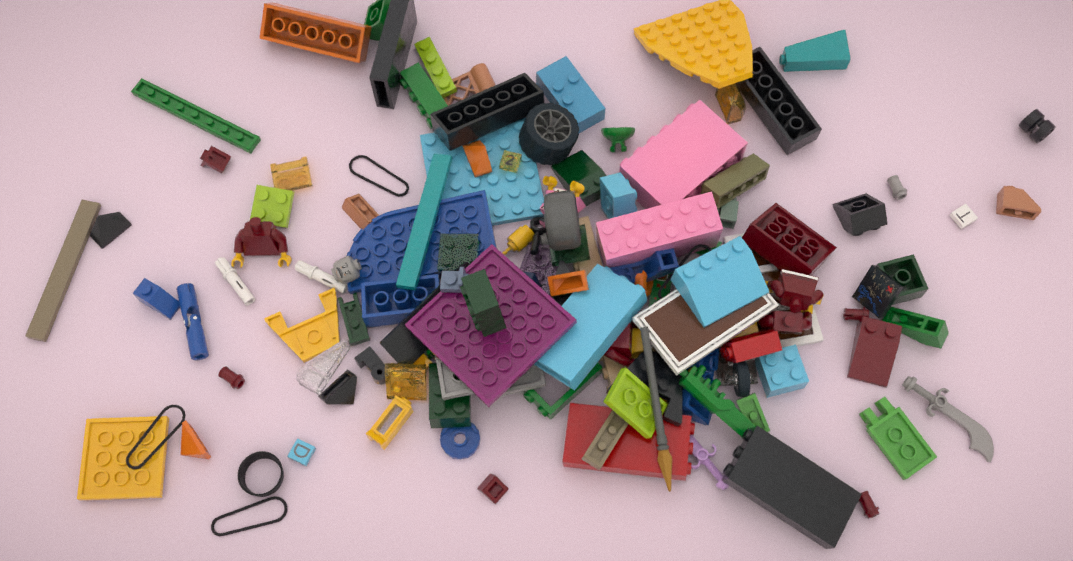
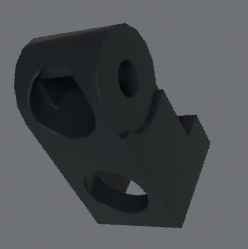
[354,346,390,385]

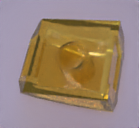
[715,83,746,124]

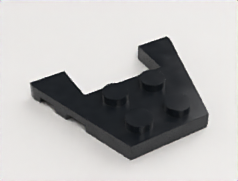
[606,351,682,427]

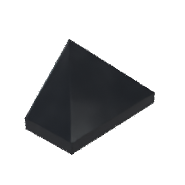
[90,212,132,249]
[318,369,357,404]

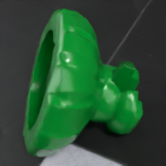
[601,127,635,152]

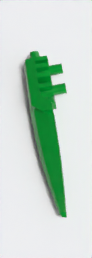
[679,365,755,437]

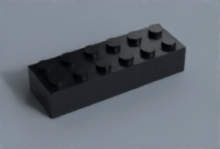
[734,47,822,155]
[430,73,544,151]

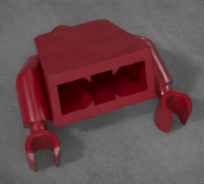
[604,320,638,368]

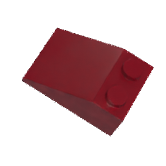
[847,316,902,388]

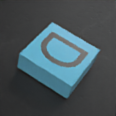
[287,438,316,466]

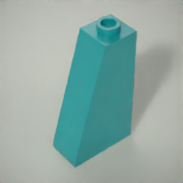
[779,30,851,72]

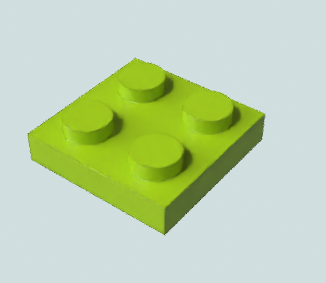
[250,185,295,228]

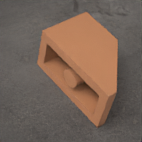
[996,186,1041,220]

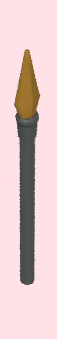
[640,327,672,492]

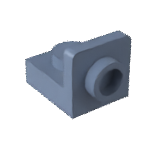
[440,267,469,293]

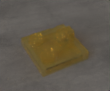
[385,363,427,401]

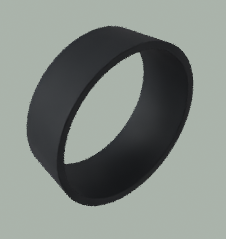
[238,451,284,497]

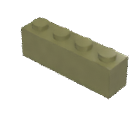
[701,153,770,209]

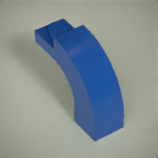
[610,248,679,284]

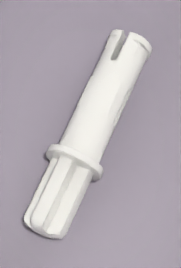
[215,257,255,306]
[295,260,348,294]

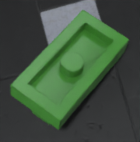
[736,393,770,432]

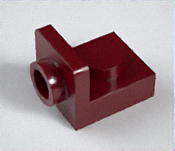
[200,145,231,173]

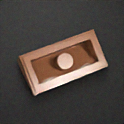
[342,194,379,229]

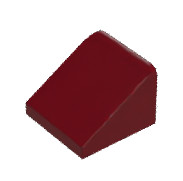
[477,474,509,504]

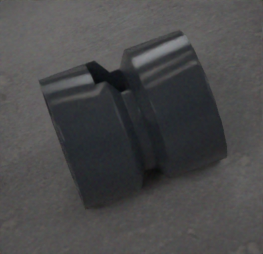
[1019,109,1056,143]

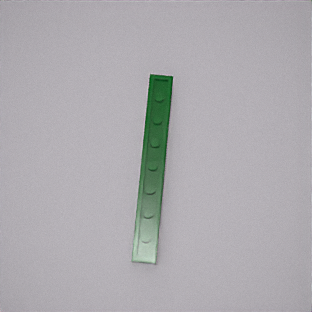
[131,78,261,154]

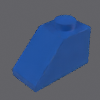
[133,278,180,320]

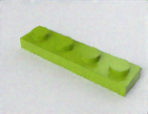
[414,36,458,98]

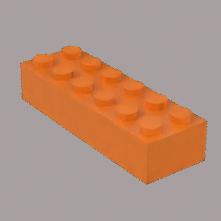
[259,2,372,63]

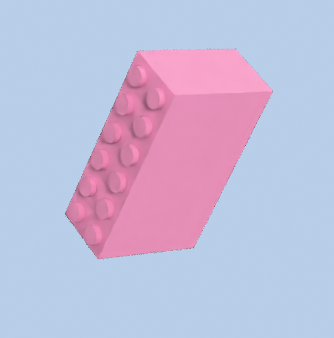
[619,100,748,209]
[596,192,723,268]

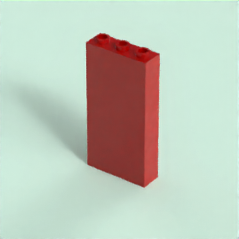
[562,403,695,481]

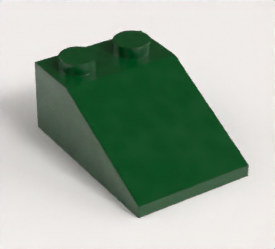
[551,150,606,206]

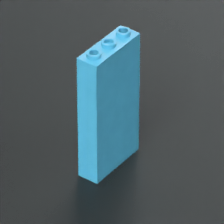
[534,263,647,391]

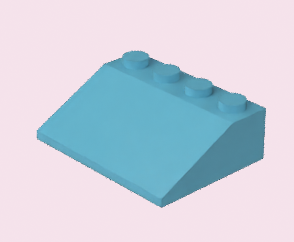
[671,236,769,328]

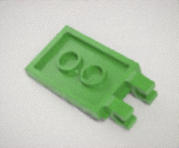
[859,396,937,480]

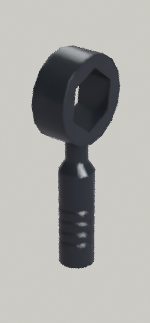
[529,217,547,255]

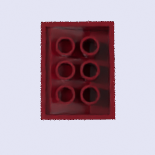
[742,203,837,276]

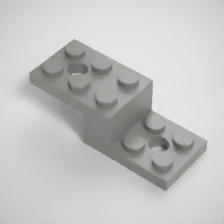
[436,359,546,400]

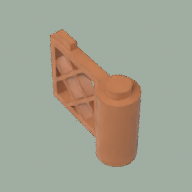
[443,63,496,106]

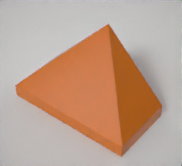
[463,140,492,178]
[547,270,589,296]
[181,420,211,459]

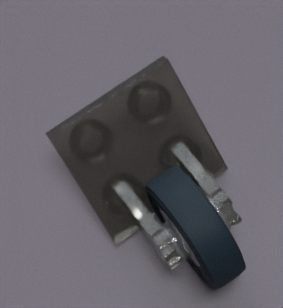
[716,348,758,397]

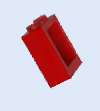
[720,330,782,363]

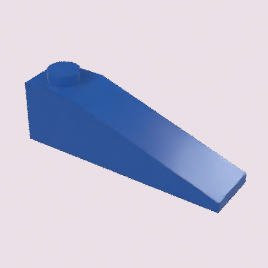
[682,347,720,425]

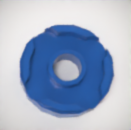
[440,422,480,460]

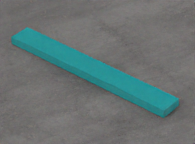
[396,154,452,290]

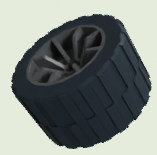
[519,103,579,165]

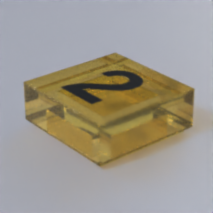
[499,150,522,173]

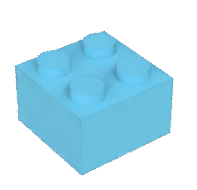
[600,172,637,219]
[754,344,809,398]

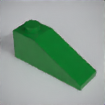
[882,307,949,349]

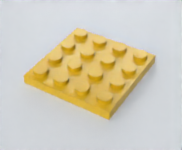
[77,416,169,501]

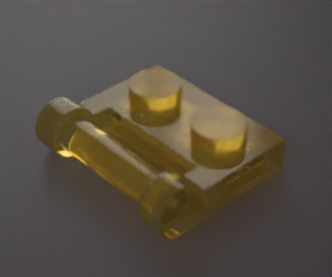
[270,156,313,191]

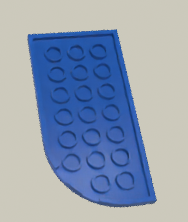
[347,190,497,294]

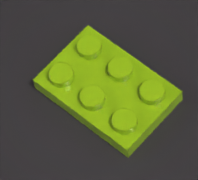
[603,368,668,439]

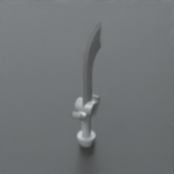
[902,376,994,463]

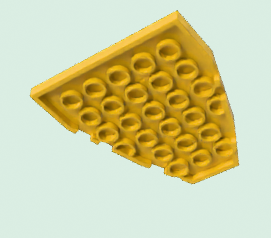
[633,0,753,89]

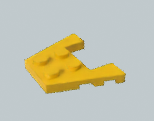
[264,288,340,363]

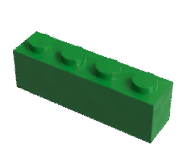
[399,62,448,129]

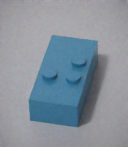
[536,56,606,134]

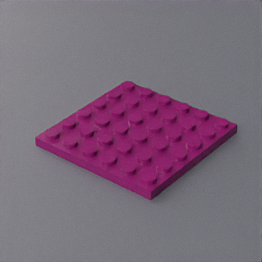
[405,244,577,407]

